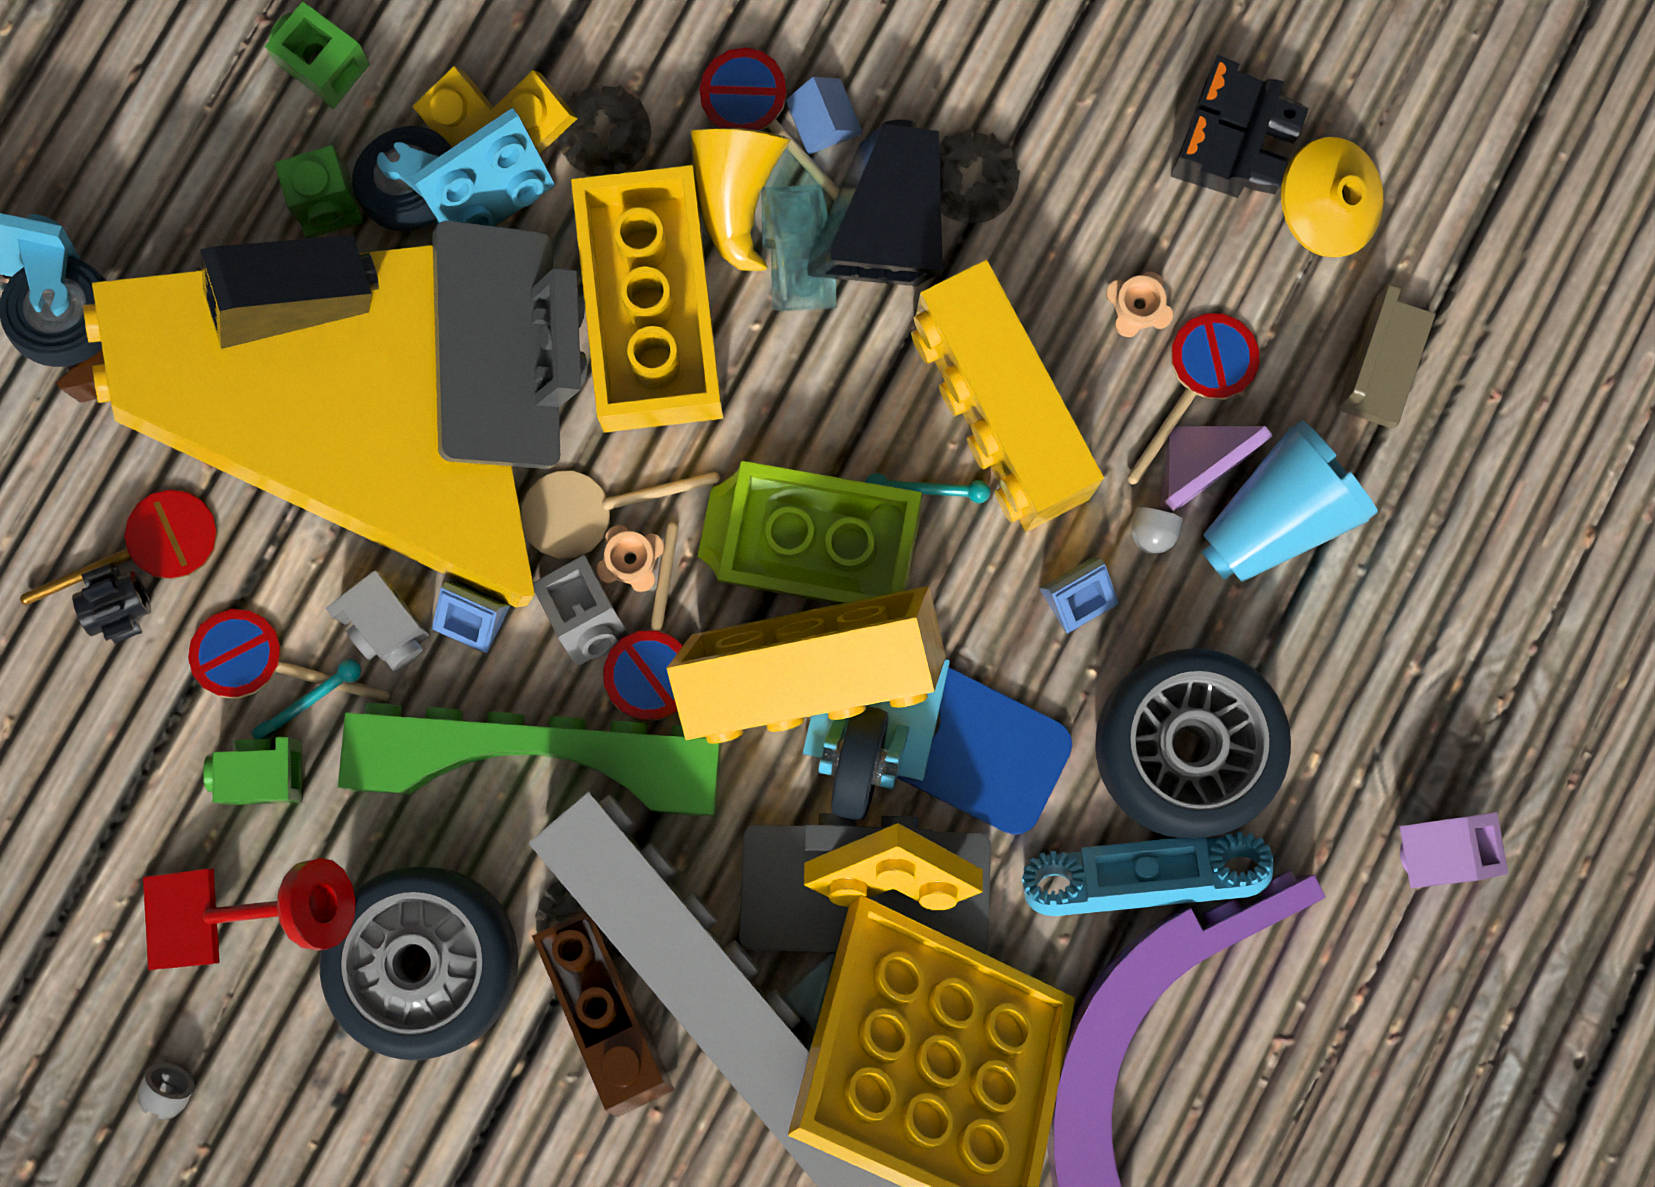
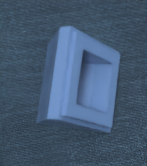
[786,76,862,155]
[1039,558,1119,634]
[432,581,511,654]

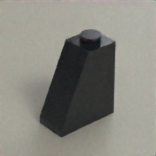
[807,119,943,286]
[200,235,379,349]

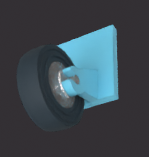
[352,108,555,231]
[0,212,106,367]
[803,659,950,820]

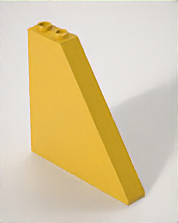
[83,245,535,608]

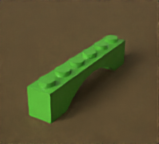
[337,703,722,817]

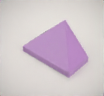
[1159,426,1273,513]

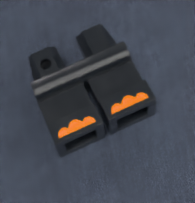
[1171,55,1309,198]

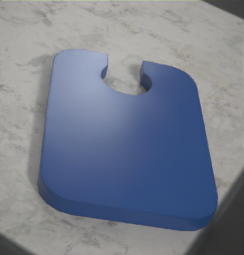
[897,668,1072,835]

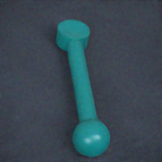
[865,473,991,503]
[251,659,361,740]

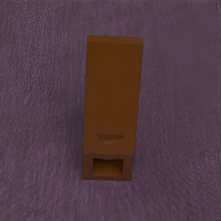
[532,911,675,1117]

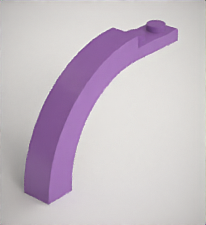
[1047,869,1326,1187]

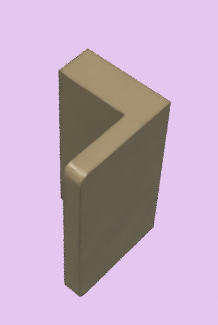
[1336,282,1435,429]

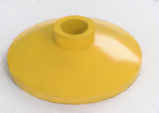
[1281,137,1384,258]

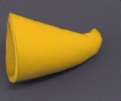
[690,128,791,271]

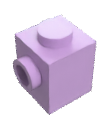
[1399,812,1509,888]

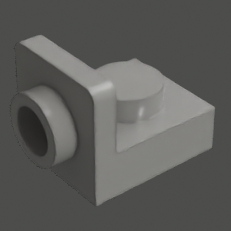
[533,555,629,665]

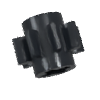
[72,563,151,644]

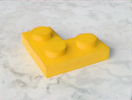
[412,66,578,155]
[804,823,983,910]

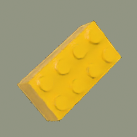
[571,165,723,433]
[911,259,1104,533]
[666,586,946,744]

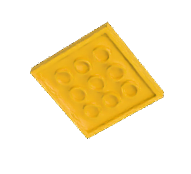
[788,895,1075,1187]

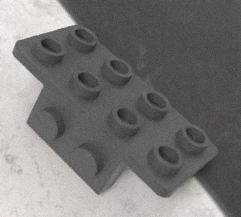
[432,221,587,469]
[739,813,991,954]

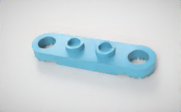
[1022,832,1273,916]

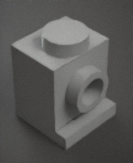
[326,570,430,672]

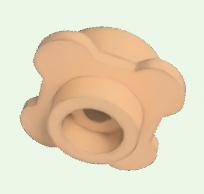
[1106,271,1173,337]
[596,525,664,592]

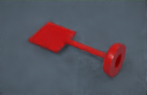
[143,858,356,970]

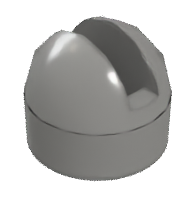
[1132,507,1183,554]
[137,1063,195,1120]

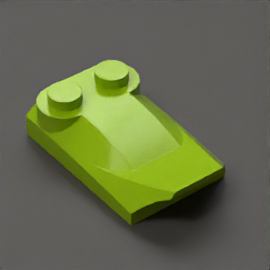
[697,461,922,604]

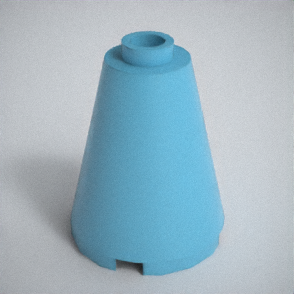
[1201,420,1378,582]

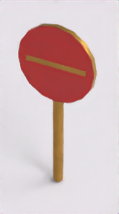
[20,489,218,605]

